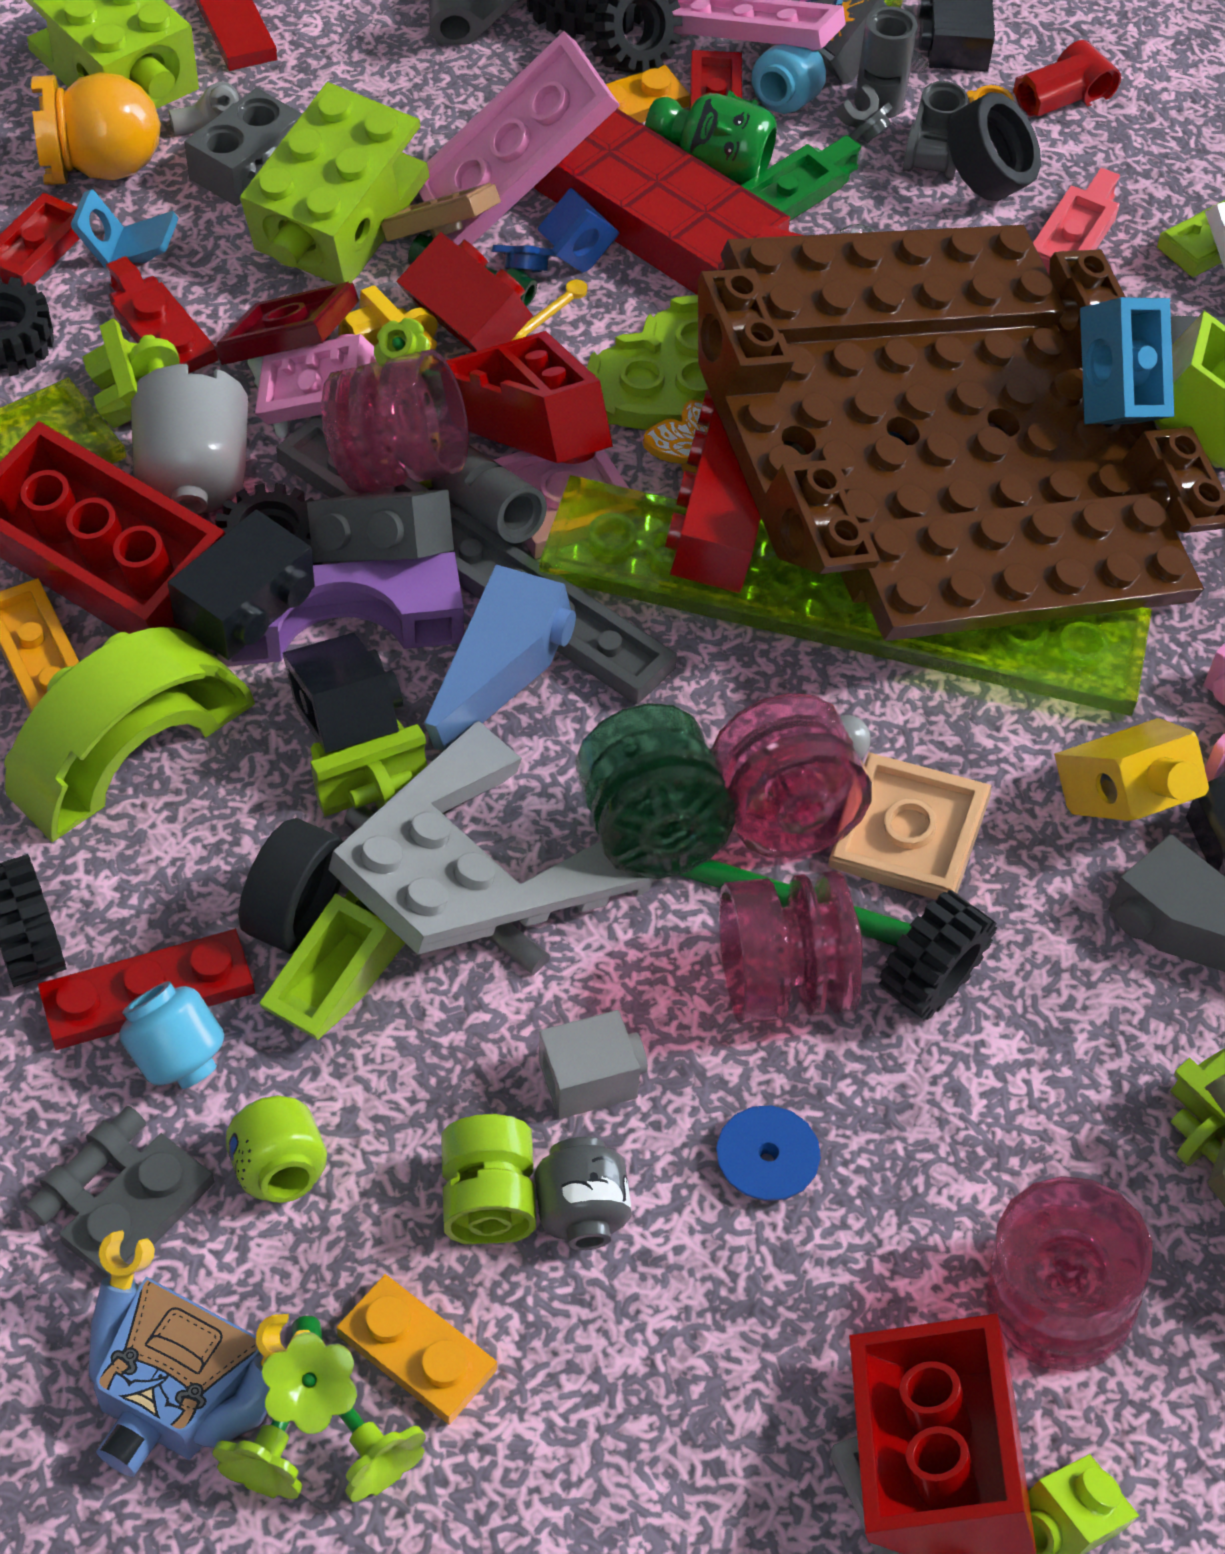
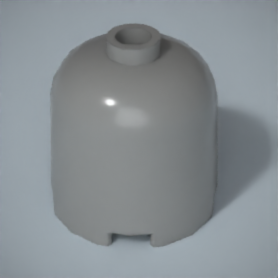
[131,364,248,515]

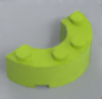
[4,627,255,842]

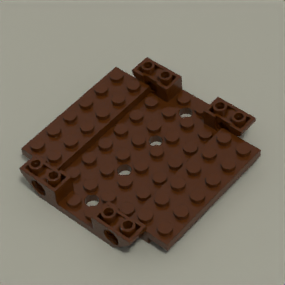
[698,224,1225,641]

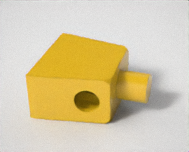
[1054,718,1209,821]

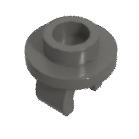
[835,84,893,143]

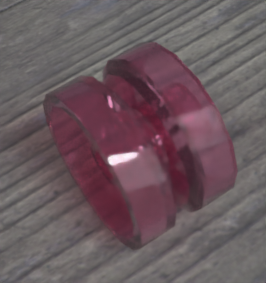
[710,693,872,859]

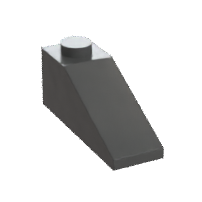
[1109,834,1225,972]

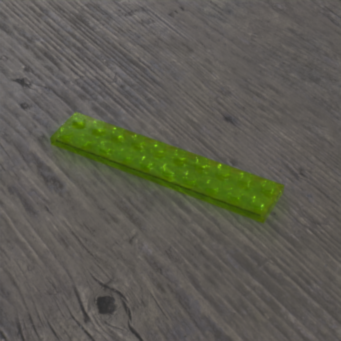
[539,475,1152,716]

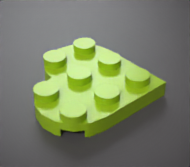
[587,295,709,430]

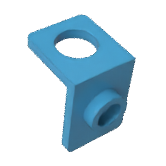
[71,189,179,267]

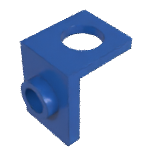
[538,188,620,273]

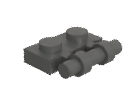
[24,1106,215,1278]

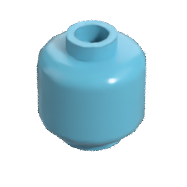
[751,44,826,114]
[119,981,224,1089]

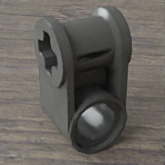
[903,81,968,180]

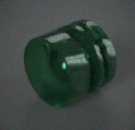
[575,703,735,879]

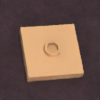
[829,752,991,900]

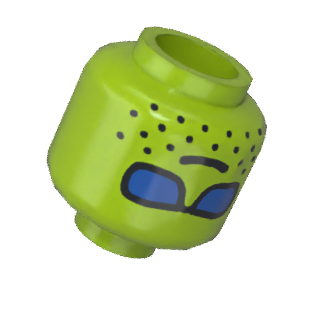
[226,1095,327,1203]

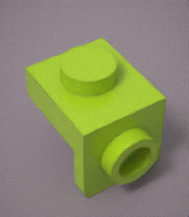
[1028,1454,1140,1554]

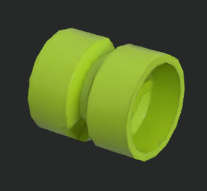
[441,1114,536,1244]

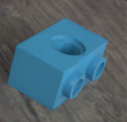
[1080,297,1174,424]

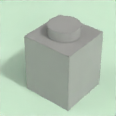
[539,1010,648,1119]

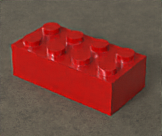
[0,421,225,634]

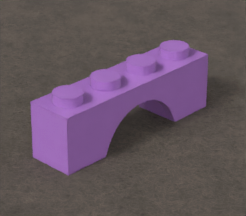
[218,552,464,667]

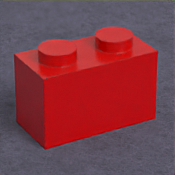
[396,232,533,352]

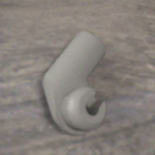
[168,82,239,136]

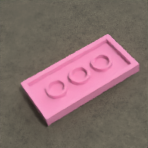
[418,31,620,245]

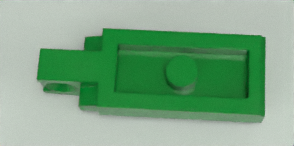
[741,135,861,221]

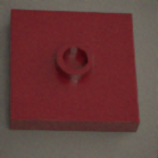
[214,281,360,365]

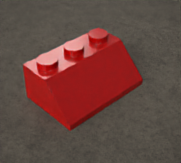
[849,1313,1037,1554]

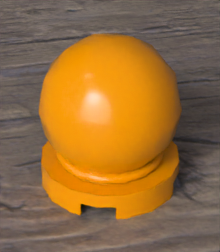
[31,72,161,185]

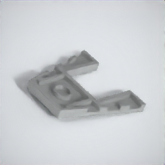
[328,721,655,955]

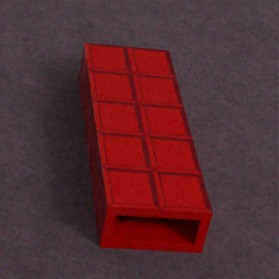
[533,108,790,295]

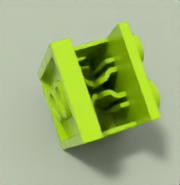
[25,0,199,109]
[240,82,430,284]

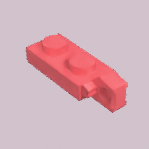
[1033,168,1120,274]

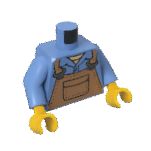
[89,1230,310,1477]

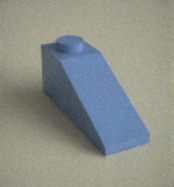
[424,564,576,751]

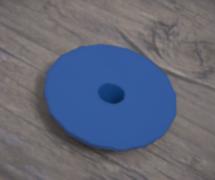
[716,1105,821,1201]

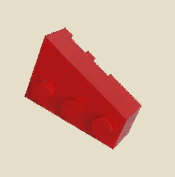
[439,331,613,464]

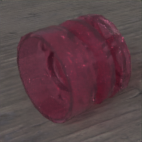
[321,349,469,494]
[719,871,863,1025]
[986,1176,1153,1372]

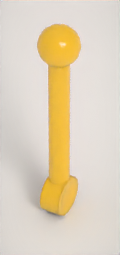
[511,279,588,341]

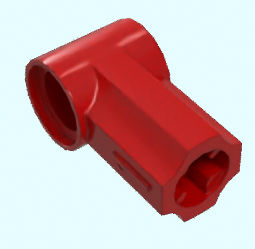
[1013,40,1121,117]

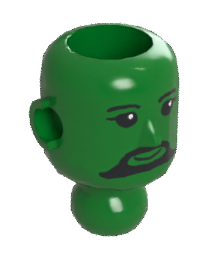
[645,91,777,186]

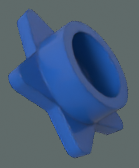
[491,245,557,272]

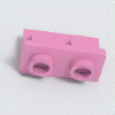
[255,334,387,425]

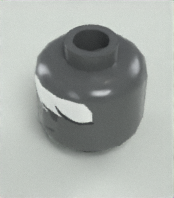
[534,1137,632,1250]

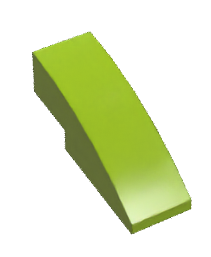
[259,890,405,1040]

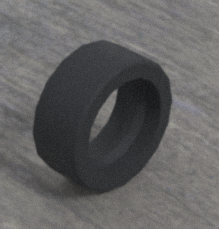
[947,92,1041,201]
[238,818,344,954]

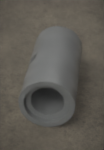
[854,6,918,119]
[431,443,547,543]

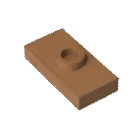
[381,183,501,242]

